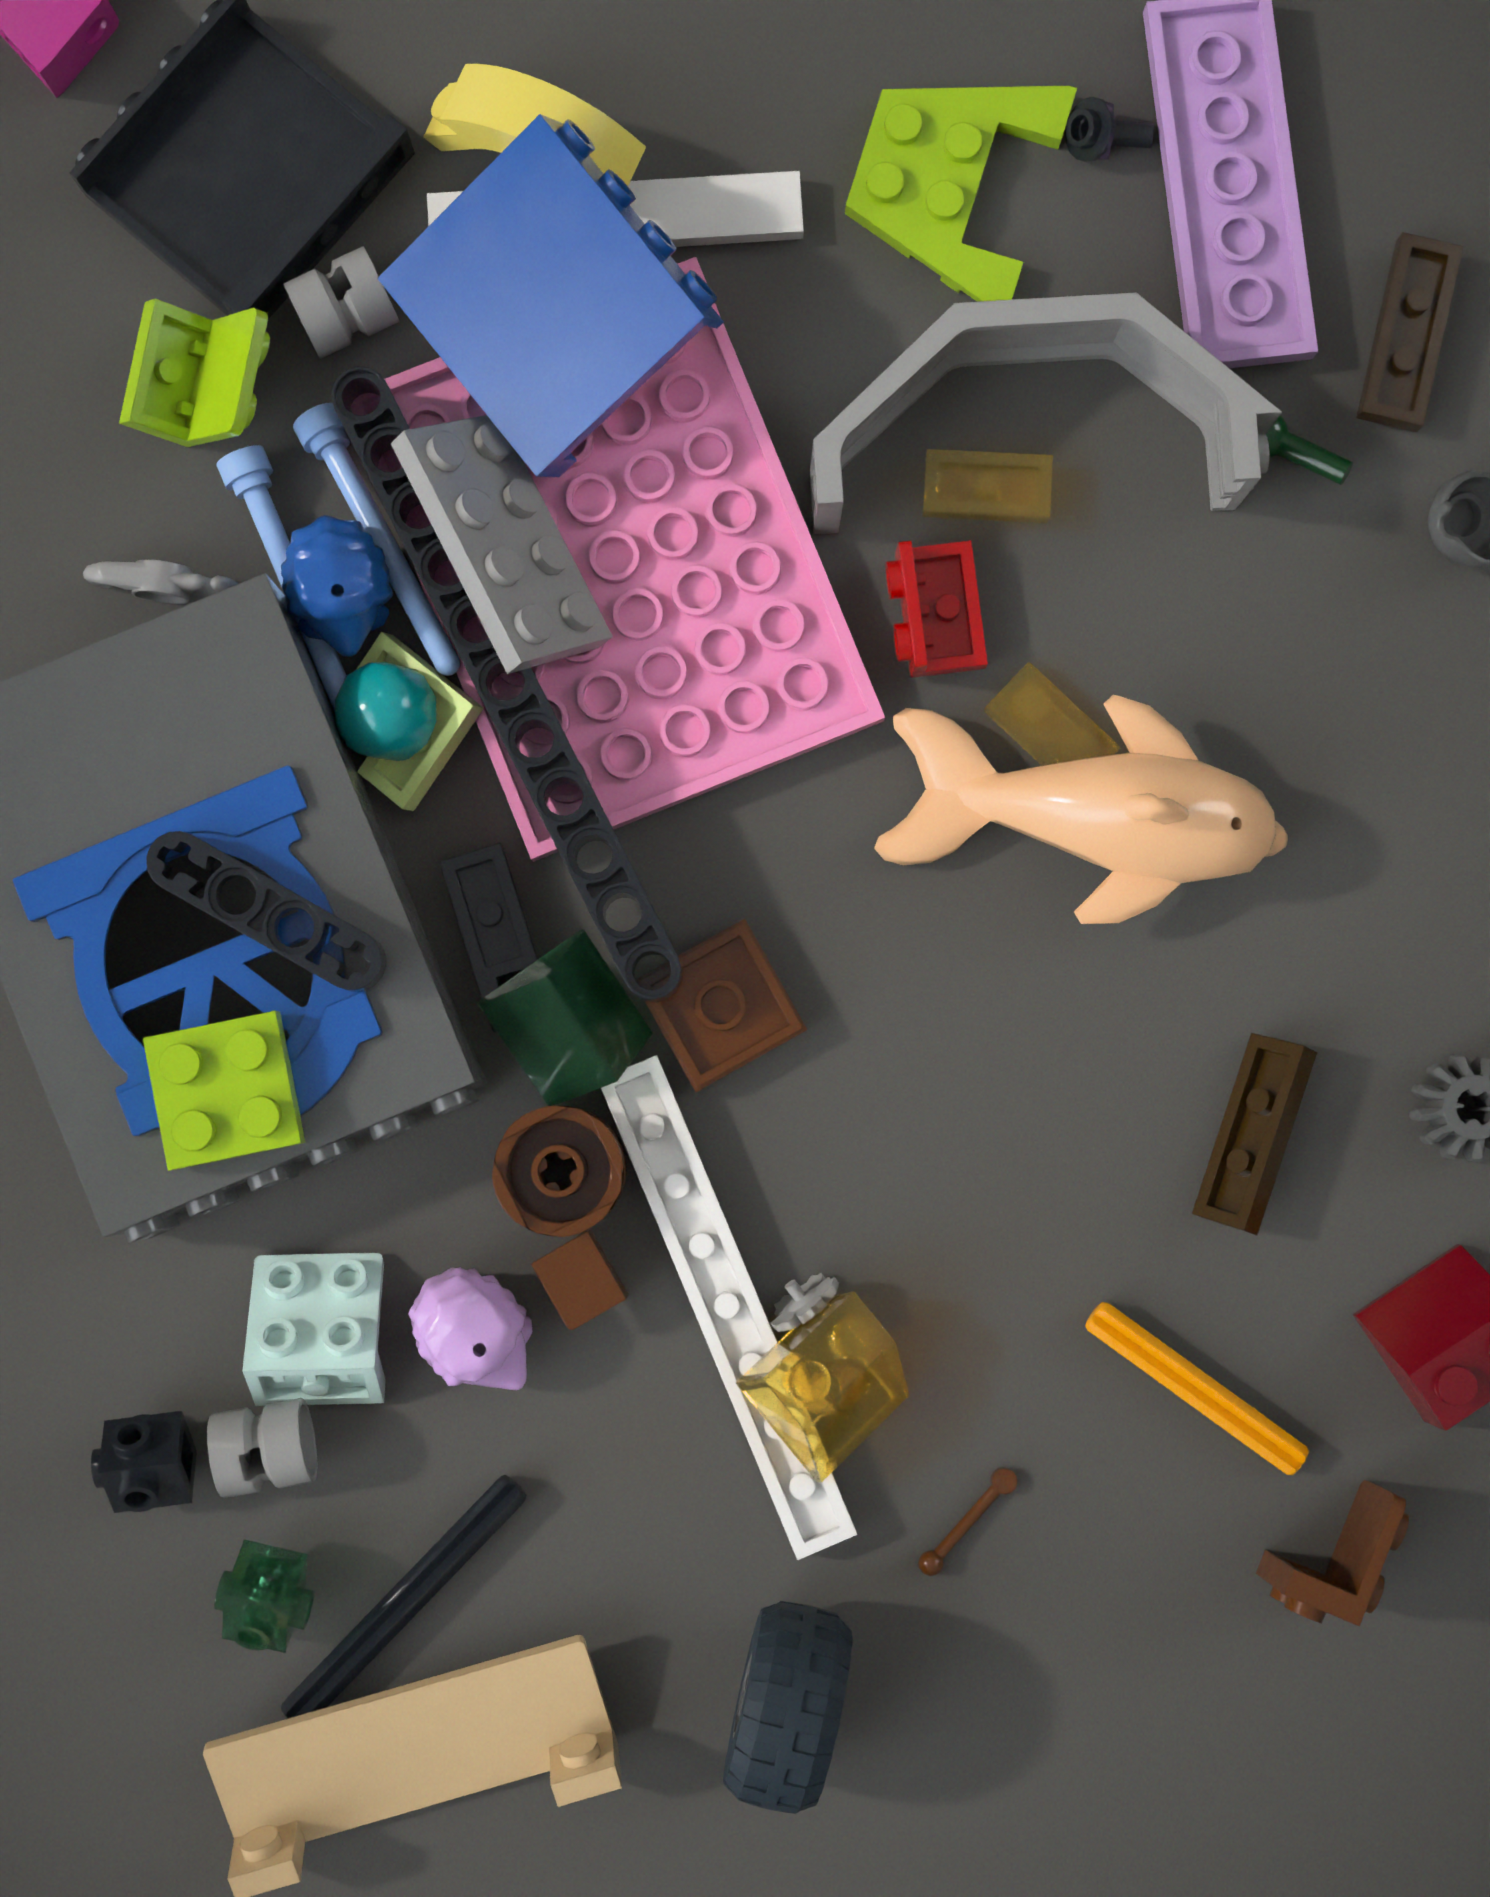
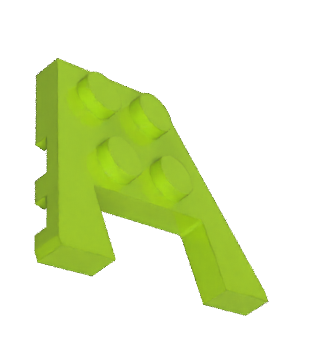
[845,86,1077,302]

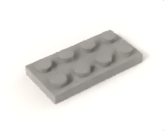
[391,415,613,674]

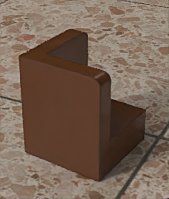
[531,1229,629,1330]

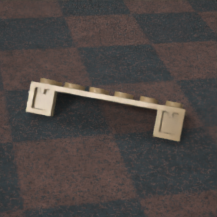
[203,1635,622,1897]

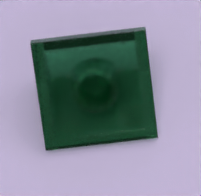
[477,929,653,1106]

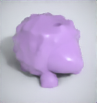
[408,1267,532,1390]

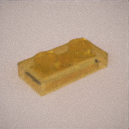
[922,449,1053,523]
[983,661,1121,766]

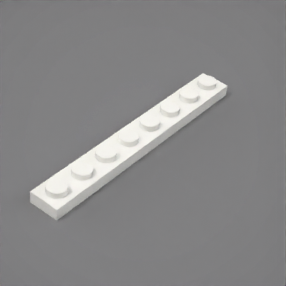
[598,1055,857,1560]

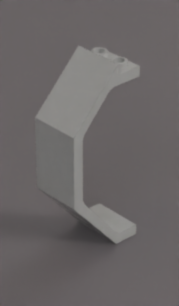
[810,292,1282,534]

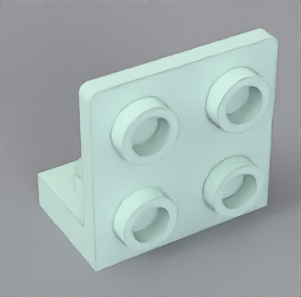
[242,1253,386,1406]

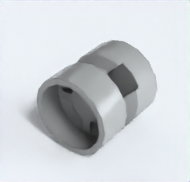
[283,246,400,359]
[207,1398,318,1498]

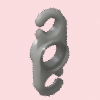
[83,560,239,604]

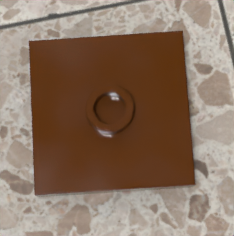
[636,918,807,1092]

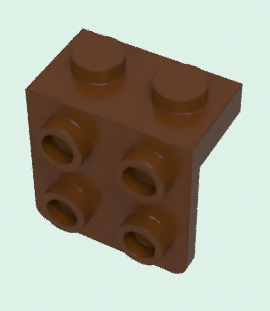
[1256,1480,1409,1627]

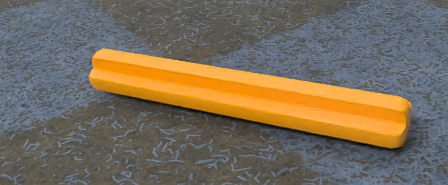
[1085,1302,1309,1475]

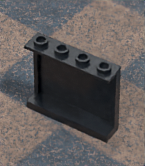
[69,0,415,320]

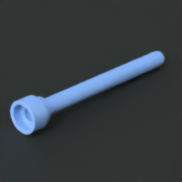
[293,403,460,676]
[216,445,347,712]

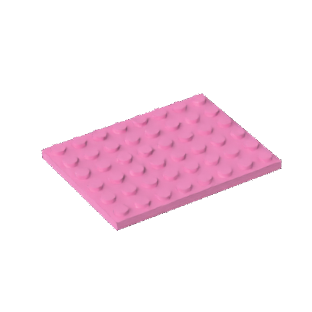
[351,257,885,862]

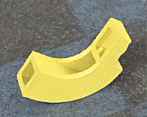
[423,64,646,186]

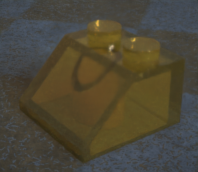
[736,1291,909,1483]

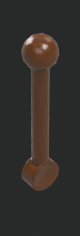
[918,1467,1017,1576]

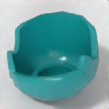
[334,662,437,761]

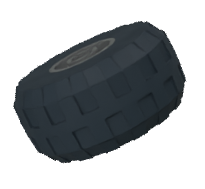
[723,1601,853,1814]

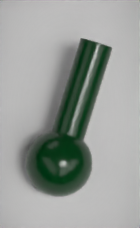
[1266,415,1353,485]

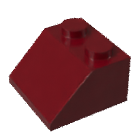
[1353,1244,1490,1431]

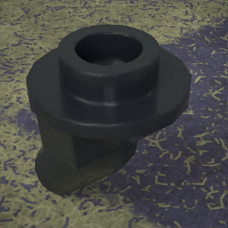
[1065,97,1154,162]

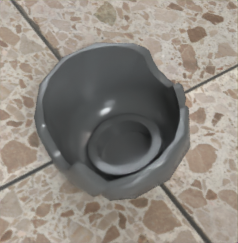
[1428,470,1490,568]

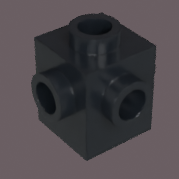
[91,1411,197,1513]

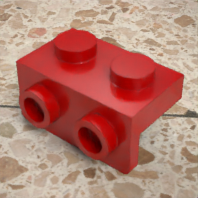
[885,540,988,678]

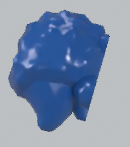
[281,515,393,657]

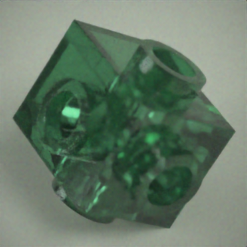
[214,1539,315,1653]

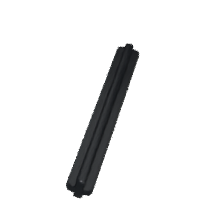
[281,1475,527,1719]

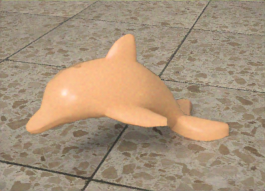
[874,694,1288,924]

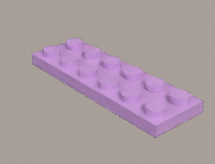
[1143,0,1318,368]

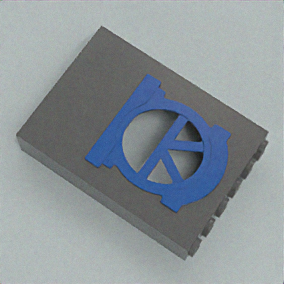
[0,573,488,1243]

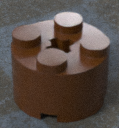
[492,1106,627,1237]

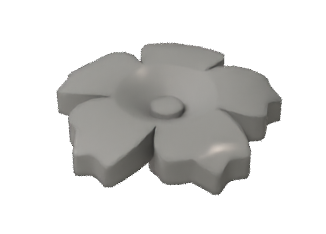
[770,1273,839,1332]

